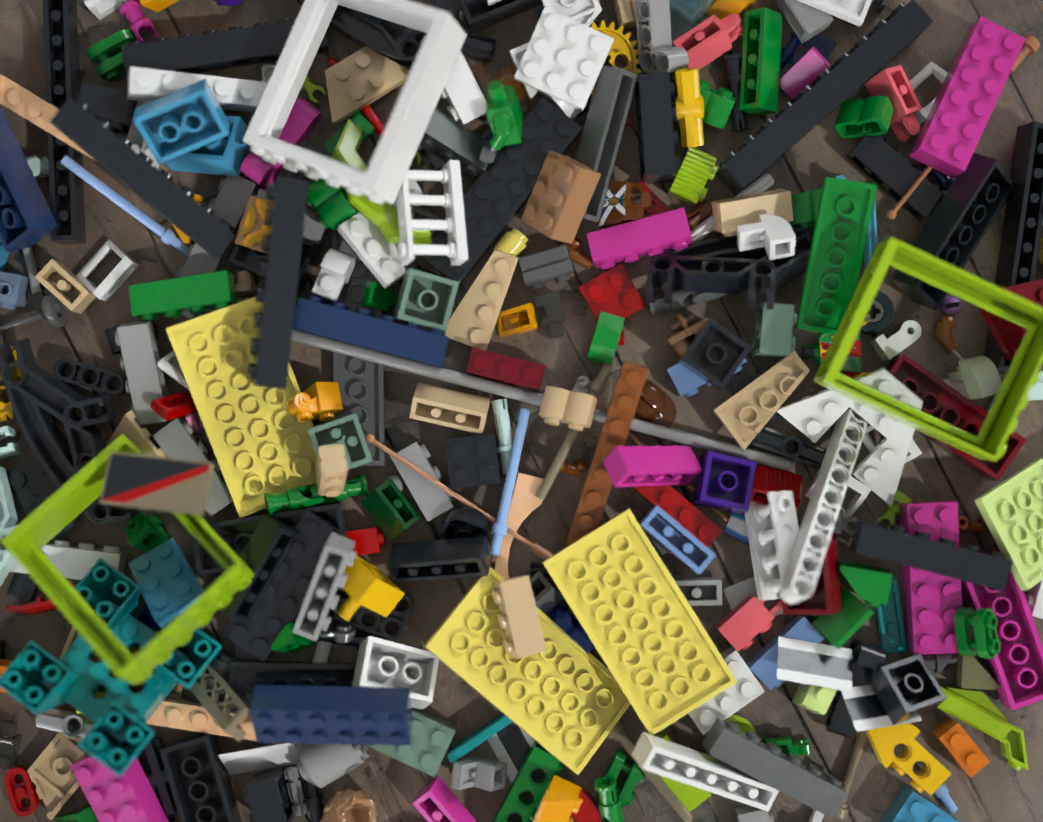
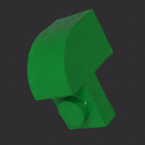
[586,311,625,365]

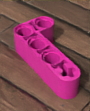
[240,98,322,190]

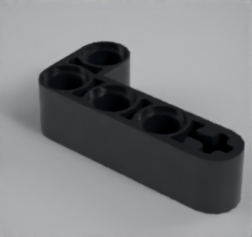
[327,591,414,640]
[825,638,886,738]

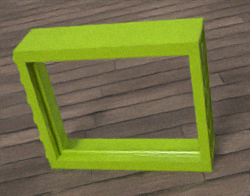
[813,237,1043,461]
[1,434,255,685]

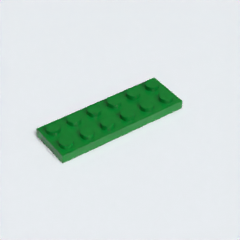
[795,176,877,335]

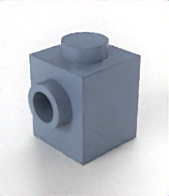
[0,271,29,310]

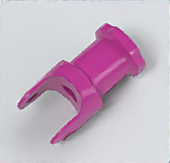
[119,0,159,43]

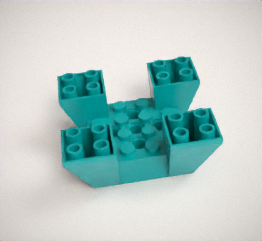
[0,558,222,777]

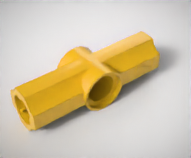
[676,68,704,148]

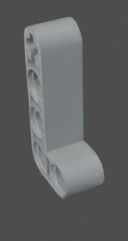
[635,0,689,73]

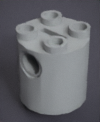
[296,743,370,788]

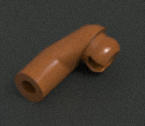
[935,315,958,353]

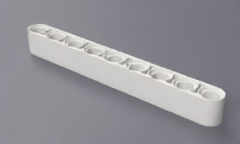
[779,407,868,604]

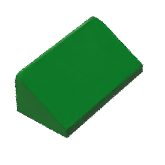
[271,622,316,654]

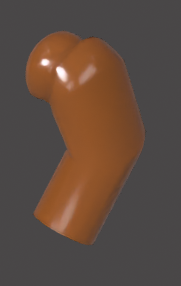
[566,235,593,270]
[551,457,587,477]
[958,516,987,534]

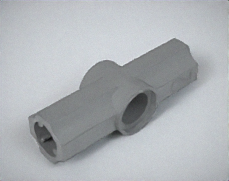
[35,707,95,737]

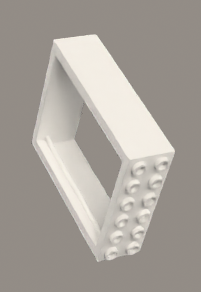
[243,0,467,205]

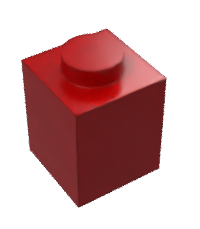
[346,526,385,556]

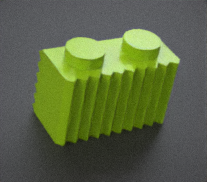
[668,147,719,206]

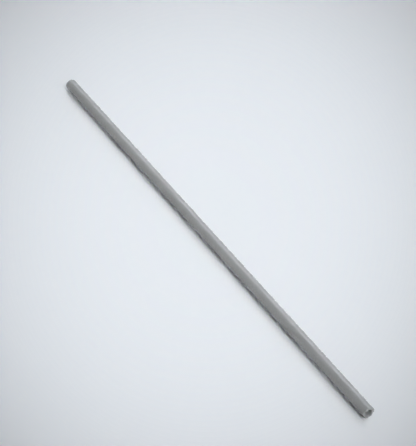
[211,308,792,471]

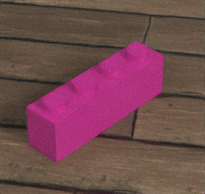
[587,208,693,269]
[603,445,703,487]
[412,776,477,822]

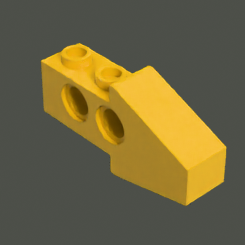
[865,723,951,796]

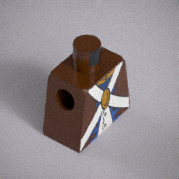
[597,181,651,228]

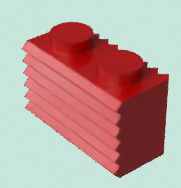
[750,465,803,509]

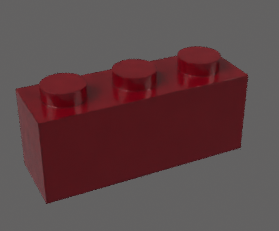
[466,348,545,391]

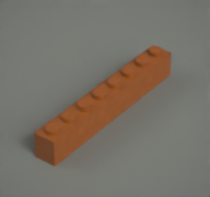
[563,359,649,549]

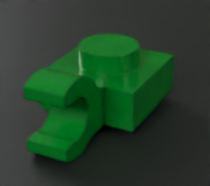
[361,281,398,311]
[765,736,811,755]

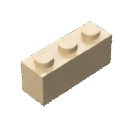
[711,189,793,236]
[409,382,491,435]
[492,575,547,659]

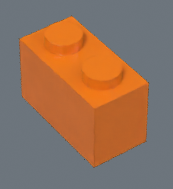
[930,717,990,778]

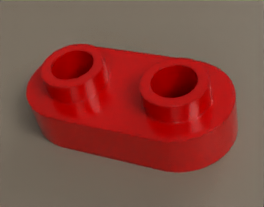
[4,765,39,817]

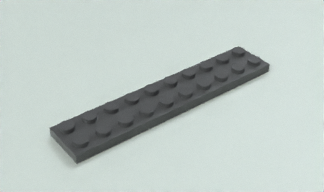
[332,229,385,466]

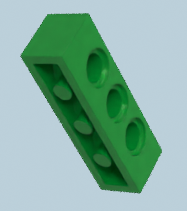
[491,741,563,822]

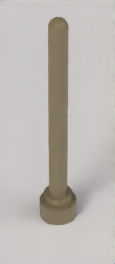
[607,720,693,822]
[834,730,868,820]

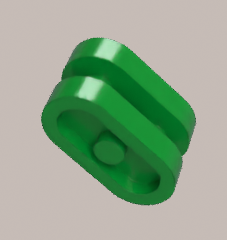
[87,29,136,82]
[954,606,1001,659]
[595,750,645,808]

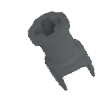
[910,653,959,673]

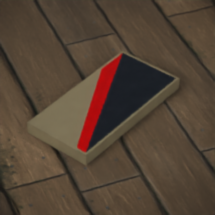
[99,451,214,516]

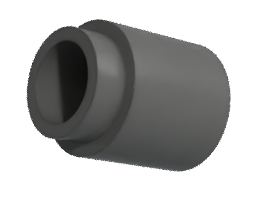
[207,650,235,688]

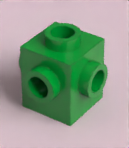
[124,511,168,552]

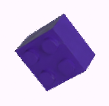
[692,451,757,515]

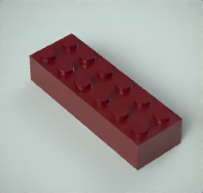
[885,353,1026,481]

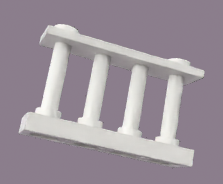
[396,160,468,266]
[744,491,805,601]

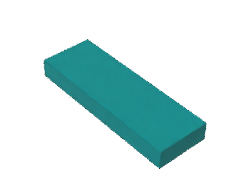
[874,576,908,654]
[447,713,513,763]

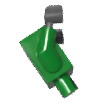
[479,81,523,163]

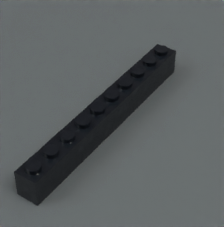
[43,0,86,245]
[984,121,1043,374]

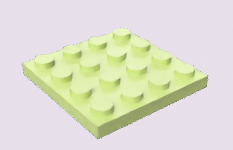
[974,457,1043,591]

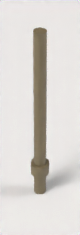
[535,363,613,500]

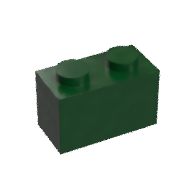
[360,478,420,541]

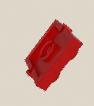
[578,263,646,322]

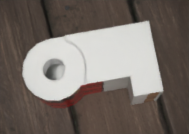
[869,320,922,361]

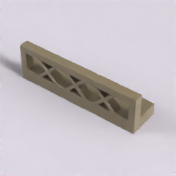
[190,663,250,742]

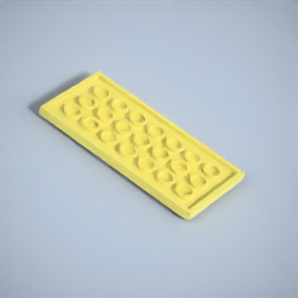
[166,296,317,518]
[543,508,737,735]
[424,567,631,775]

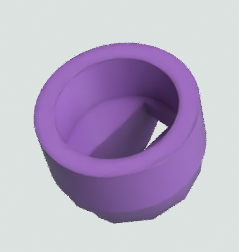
[940,296,962,316]

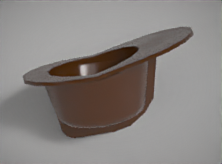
[634,380,677,427]

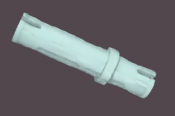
[491,399,518,474]

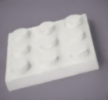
[514,7,614,110]

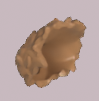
[320,789,377,822]

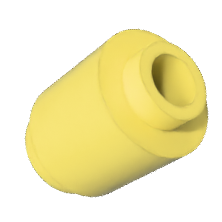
[493,228,528,257]

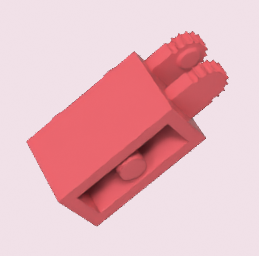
[673,13,743,70]
[865,65,922,141]
[714,593,783,652]

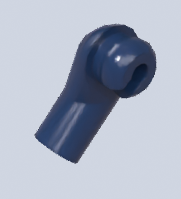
[920,163,954,191]

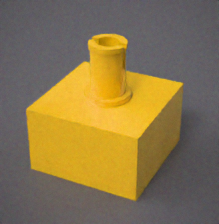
[336,555,405,622]

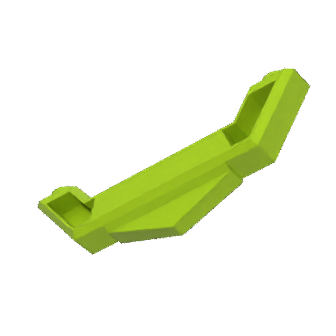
[331,119,432,245]
[937,686,1029,771]

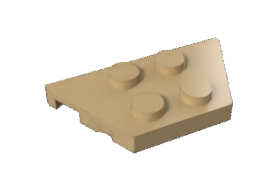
[325,46,411,126]
[27,732,86,820]

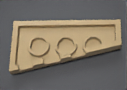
[445,249,519,351]
[714,351,810,451]
[107,410,167,457]

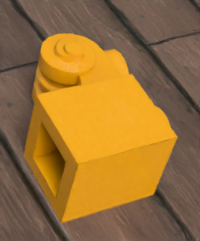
[287,382,343,422]

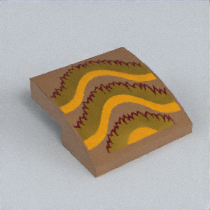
[234,195,271,253]

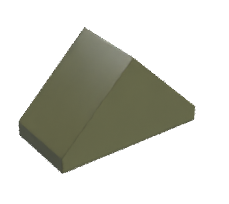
[954,653,1000,690]

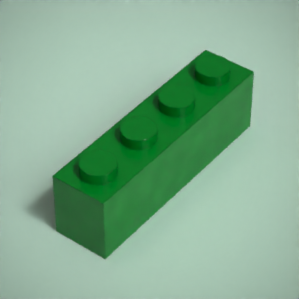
[739,7,783,116]
[129,270,238,322]

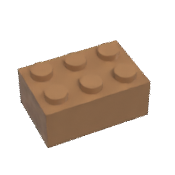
[521,150,601,244]

